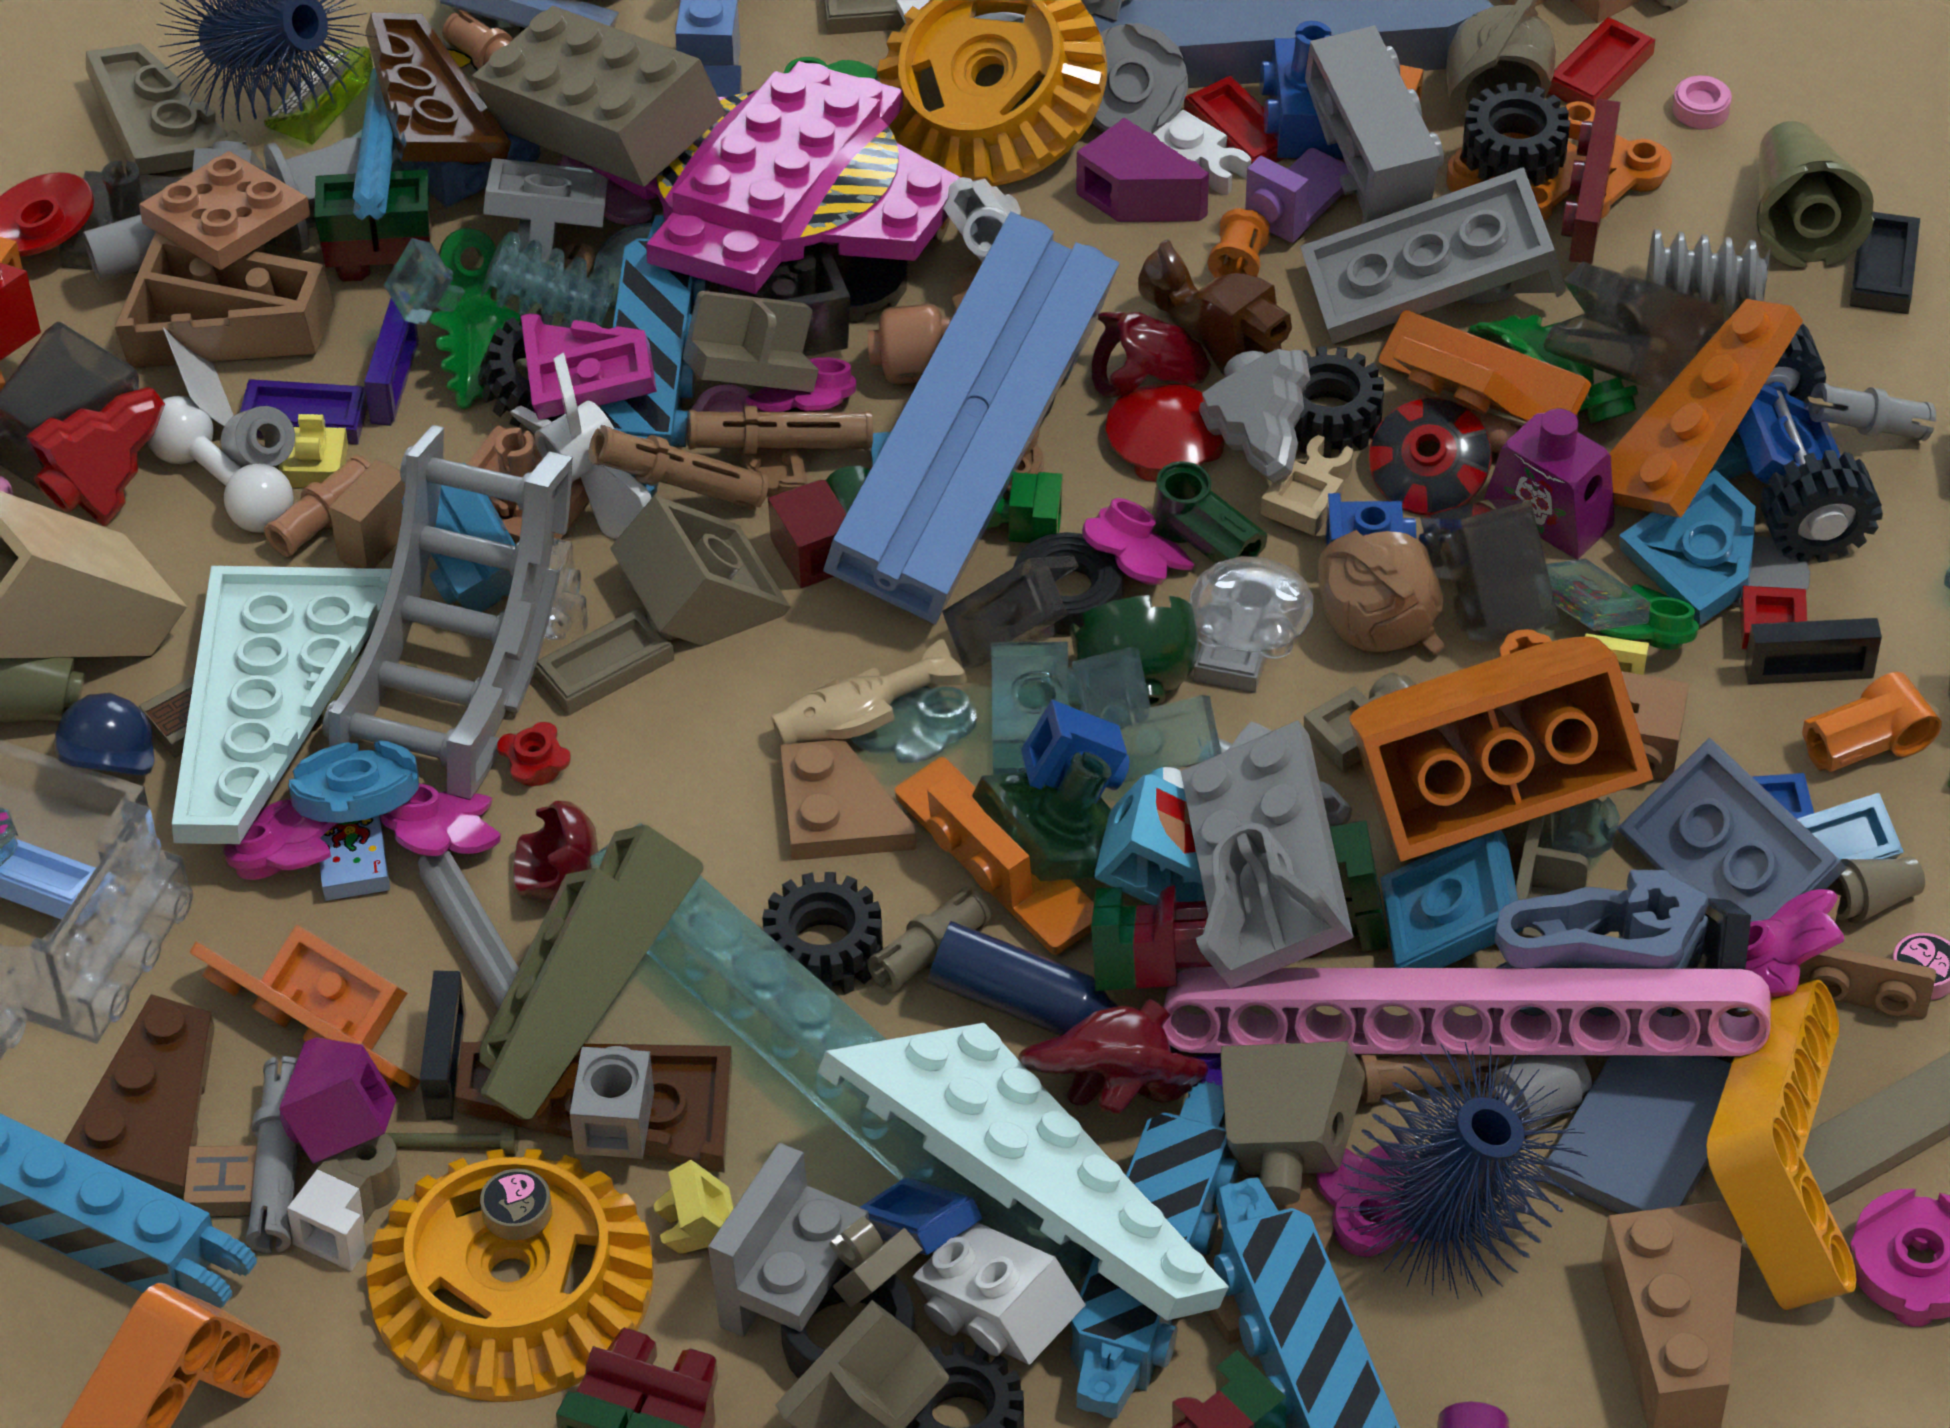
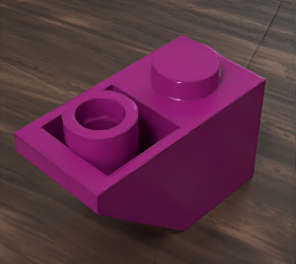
[1076,117,1209,222]
[279,1037,396,1164]

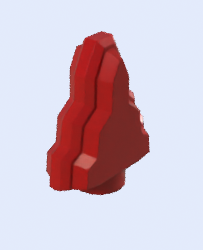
[26,387,165,526]

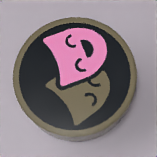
[480,1169,552,1240]

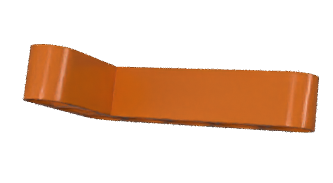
[61,1283,281,1428]

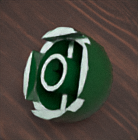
[1069,595,1199,709]

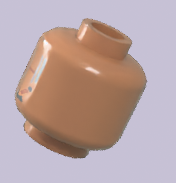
[868,304,952,385]

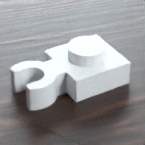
[1153,110,1251,195]

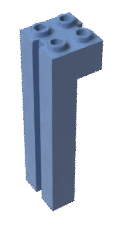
[823,211,1120,625]

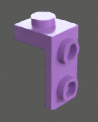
[1245,148,1349,243]

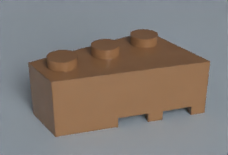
[115,232,335,368]
[1601,1200,1742,1428]

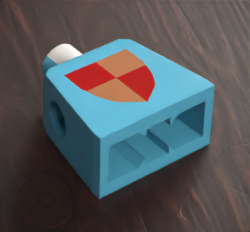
[1095,767,1206,905]

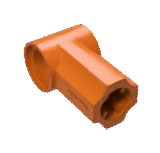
[1802,672,1942,772]

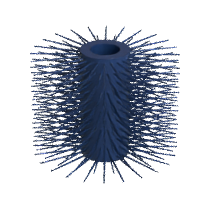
[156,0,368,122]
[1337,1041,1588,1299]

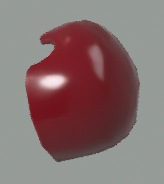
[513,800,599,901]

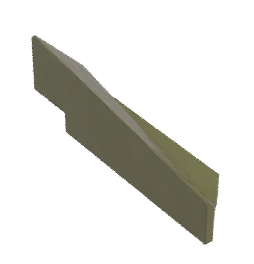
[480,824,704,1119]

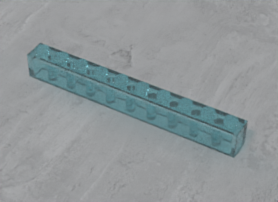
[590,822,1094,1285]

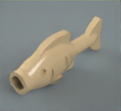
[771,639,967,745]

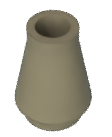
[1827,857,1925,923]

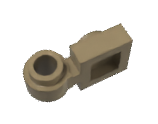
[1304,673,1416,771]

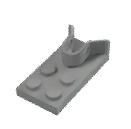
[1300,167,1566,344]
[1181,720,1354,988]

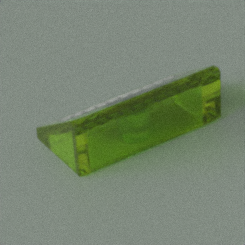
[264,46,373,145]

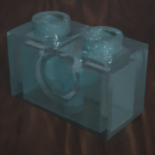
[991,642,1081,781]

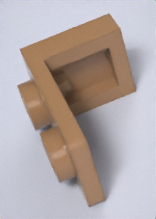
[1798,894,1936,1019]

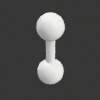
[147,396,294,533]

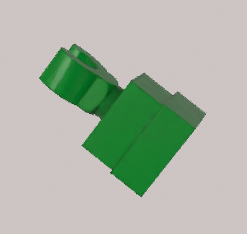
[986,472,1063,543]

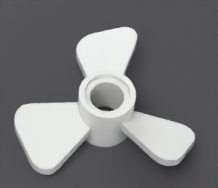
[510,352,652,539]

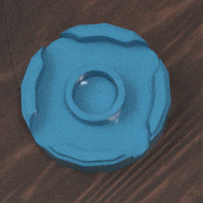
[288,741,419,823]

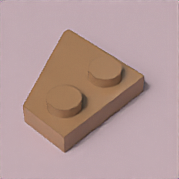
[780,739,916,860]

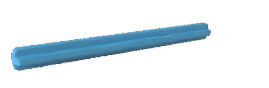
[353,68,395,221]

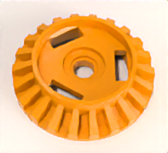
[877,0,1107,186]
[366,1148,654,1402]

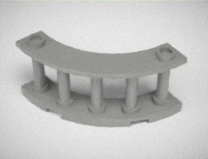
[322,425,573,799]

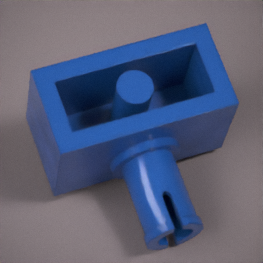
[1260,21,1344,159]

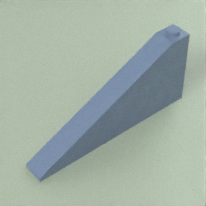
[1002,0,1494,100]

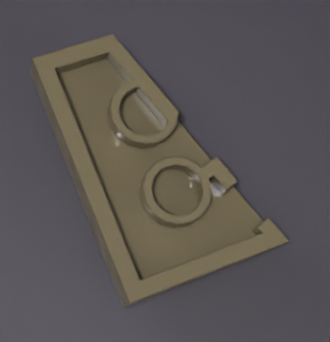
[86,43,246,176]

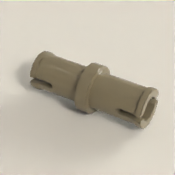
[867,887,991,993]

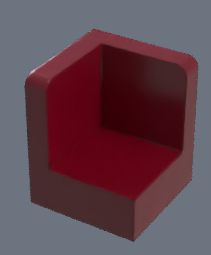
[768,480,847,589]

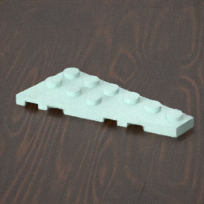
[172,566,392,844]
[817,1023,1229,1321]

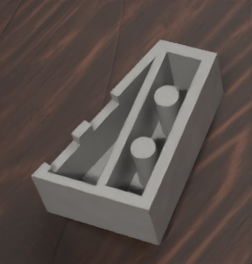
[1305,25,1444,224]

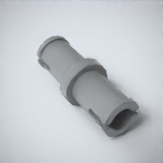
[1808,383,1936,441]

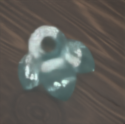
[851,686,977,763]

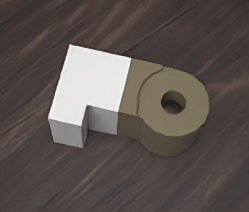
[287,1133,400,1271]

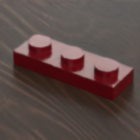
[1561,99,1621,265]

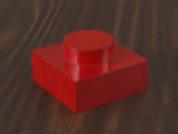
[1740,586,1807,649]

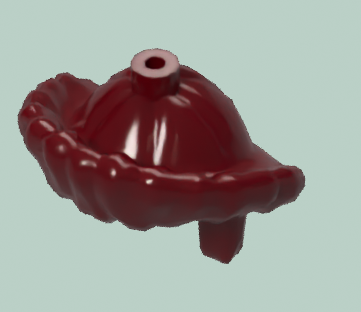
[1018,999,1208,1114]

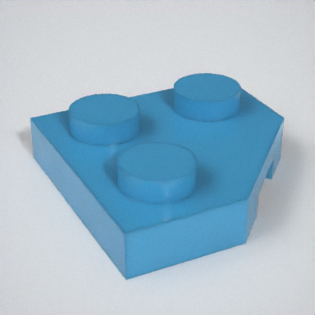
[1619,469,1756,625]

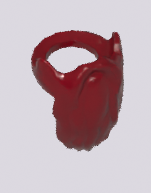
[1092,312,1212,398]

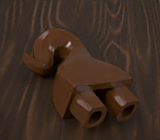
[1138,239,1292,376]

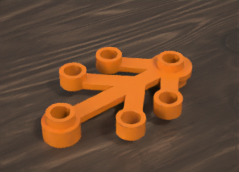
[1446,101,1672,221]

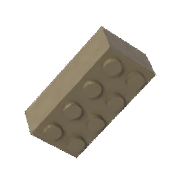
[472,5,726,187]

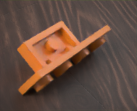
[1378,310,1591,422]
[895,757,1094,955]
[189,924,420,1092]

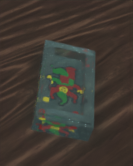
[1531,558,1650,631]

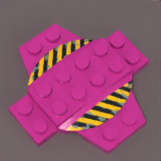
[593,61,961,294]

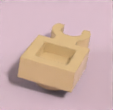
[1260,435,1353,536]

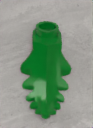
[421,228,521,409]
[1467,315,1639,424]

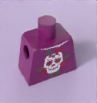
[1484,408,1615,560]

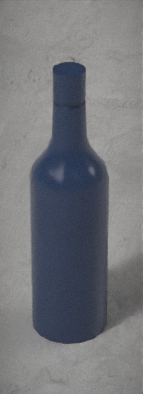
[927,921,1172,1051]

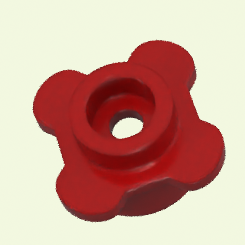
[497,722,571,786]

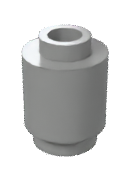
[221,406,295,467]
[1486,1055,1592,1131]

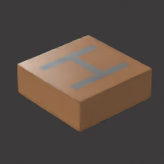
[184,1145,257,1216]

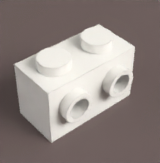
[913,1222,1086,1365]

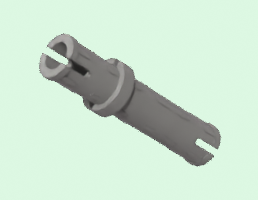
[246,1056,299,1253]

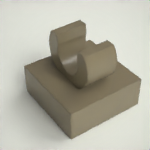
[829,1216,923,1308]

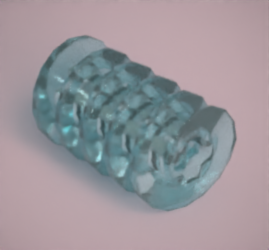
[480,230,614,327]

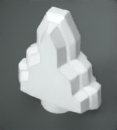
[943,177,1021,263]

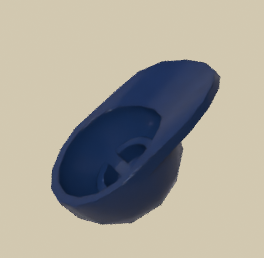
[54,693,155,776]

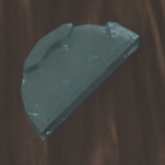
[1551,797,1620,859]

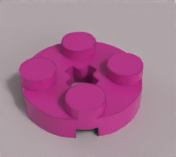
[1849,1189,1950,1327]

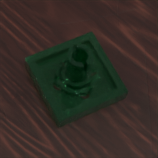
[971,752,1112,882]

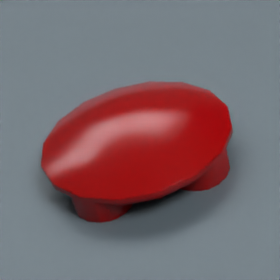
[1105,383,1224,482]

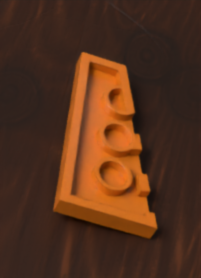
[1609,299,1803,518]

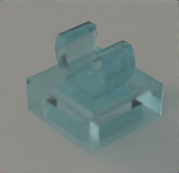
[384,238,465,326]

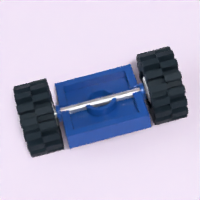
[1736,323,1883,563]

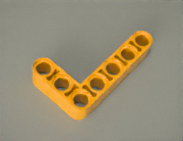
[1706,979,1857,1310]

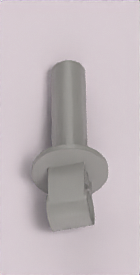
[83,137,361,283]

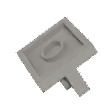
[483,158,608,279]
[708,1142,869,1337]

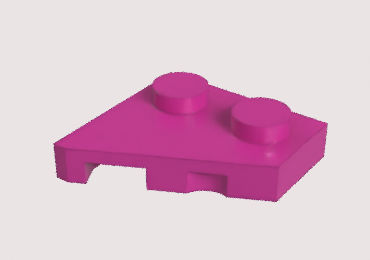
[521,313,657,420]

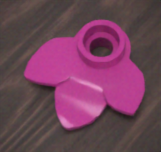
[746,357,856,412]
[1082,498,1194,586]
[380,783,501,856]
[223,798,337,880]
[1745,889,1845,997]
[1316,1142,1427,1257]

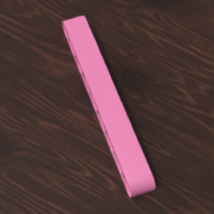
[1162,967,1771,1056]

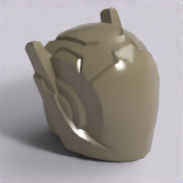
[1446,0,1556,115]

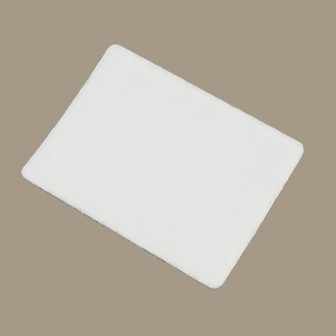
[163,328,234,427]

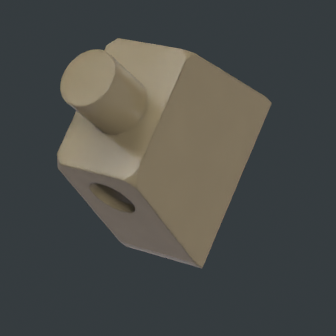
[1221,1041,1365,1205]

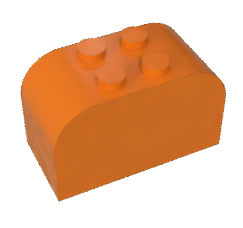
[1349,637,1654,862]

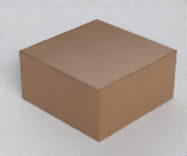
[329,459,405,569]

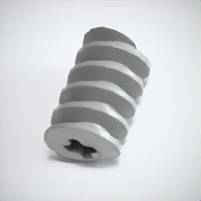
[1645,229,1771,314]

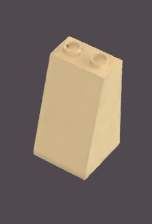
[0,491,187,658]

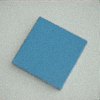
[1380,830,1524,968]

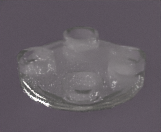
[1190,556,1313,659]

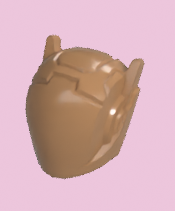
[1318,530,1445,655]

